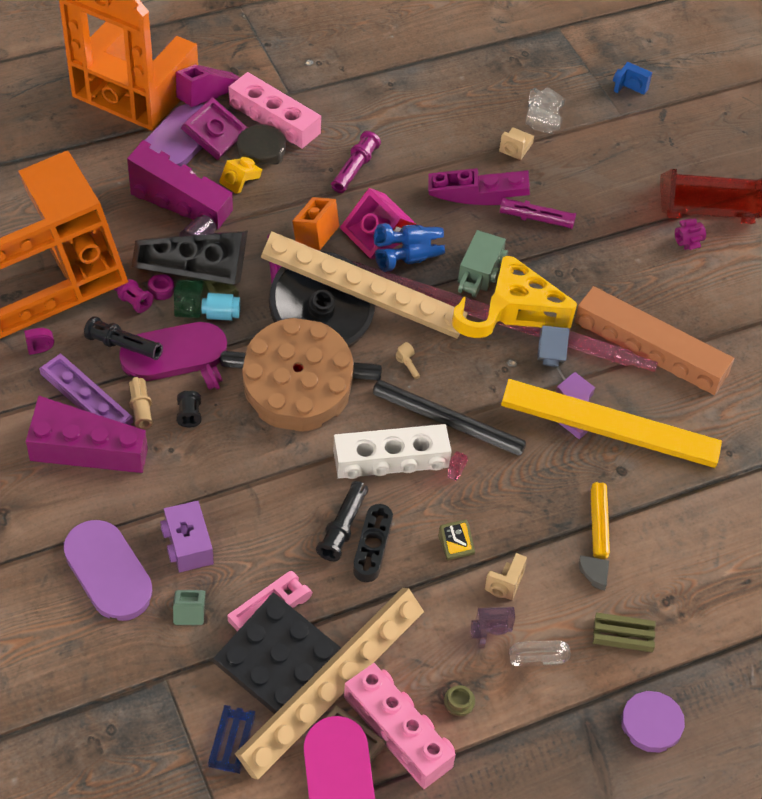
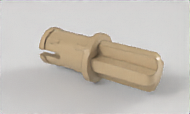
[129,377,153,430]

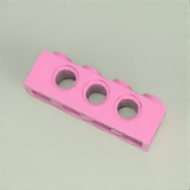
[229,72,321,149]

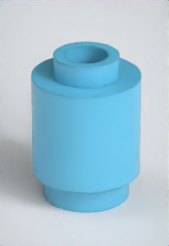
[201,293,240,321]

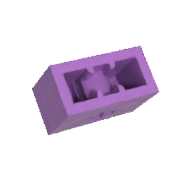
[160,501,214,573]

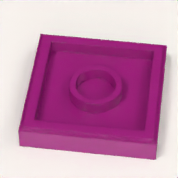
[181,97,249,160]

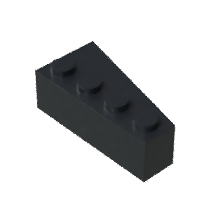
[132,230,248,284]

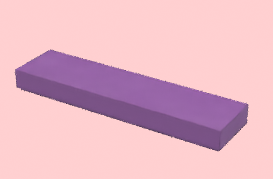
[39,353,133,425]

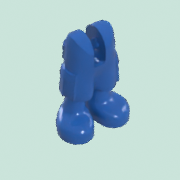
[374,223,445,272]

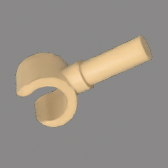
[396,342,420,379]

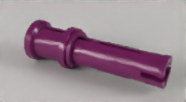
[331,131,381,193]
[114,279,154,313]

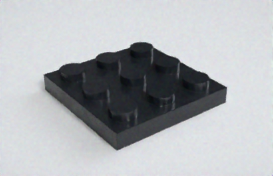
[213,592,341,714]

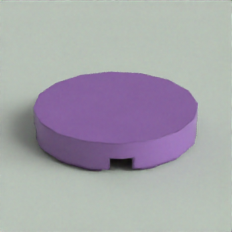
[621,691,685,753]

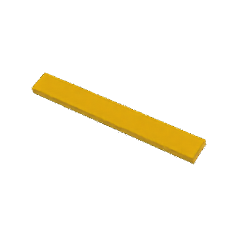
[501,379,722,468]

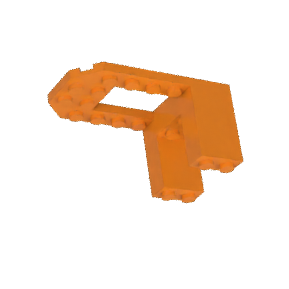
[59,0,198,131]
[0,150,128,339]

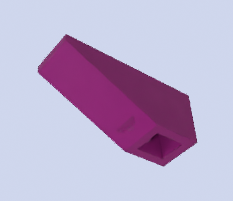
[176,64,240,107]

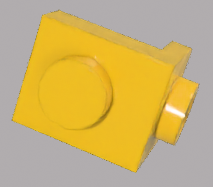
[219,157,262,194]

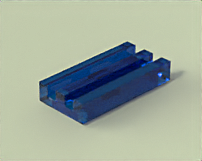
[208,705,255,774]

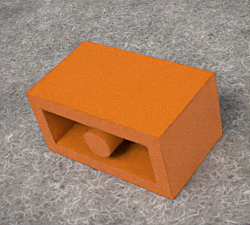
[292,197,339,250]

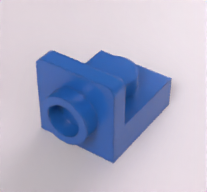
[613,62,652,95]

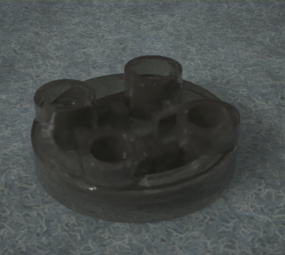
[237,124,286,165]

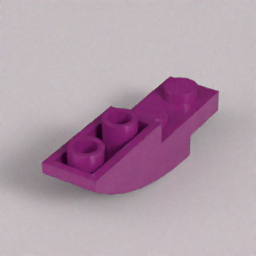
[428,168,530,205]

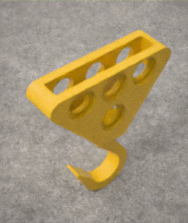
[452,256,577,338]

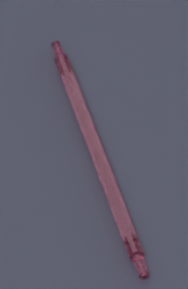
[350,260,658,372]

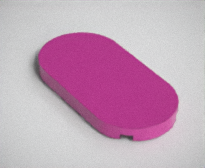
[304,716,375,799]

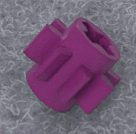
[674,218,706,250]

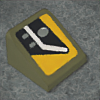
[438,519,475,561]

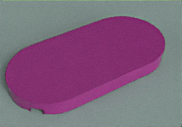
[119,322,227,381]

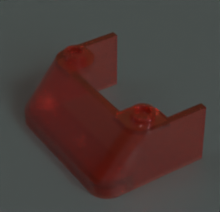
[660,169,762,224]

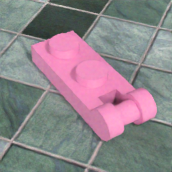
[227,571,313,632]

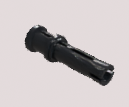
[84,316,163,360]
[316,481,369,562]

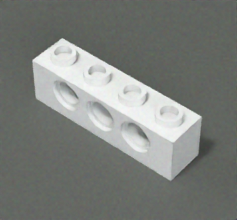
[333,424,452,479]

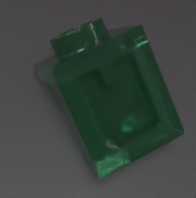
[174,280,204,318]

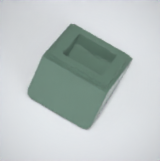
[173,590,205,625]

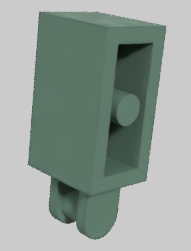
[458,230,508,298]

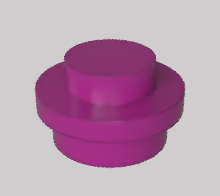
[200,363,223,390]

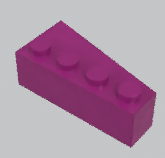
[127,140,233,230]
[26,395,148,473]

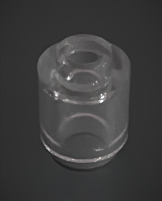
[525,105,563,134]

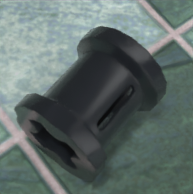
[176,391,202,428]

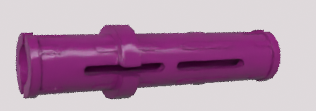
[499,197,576,229]

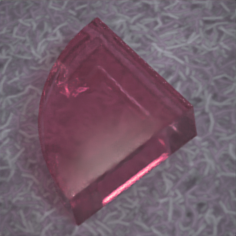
[447,451,468,481]

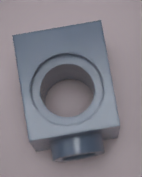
[537,325,570,367]

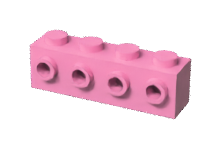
[344,663,456,789]

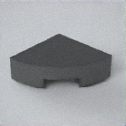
[579,555,609,591]

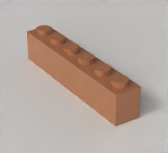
[574,286,735,395]

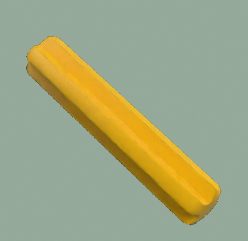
[591,482,610,560]

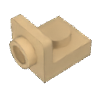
[499,127,534,160]
[485,553,527,600]

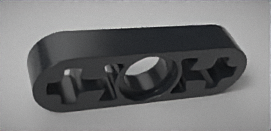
[353,504,393,582]

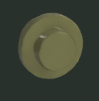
[444,685,475,716]

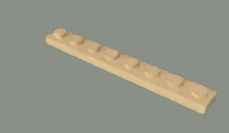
[261,231,468,339]
[235,588,424,779]

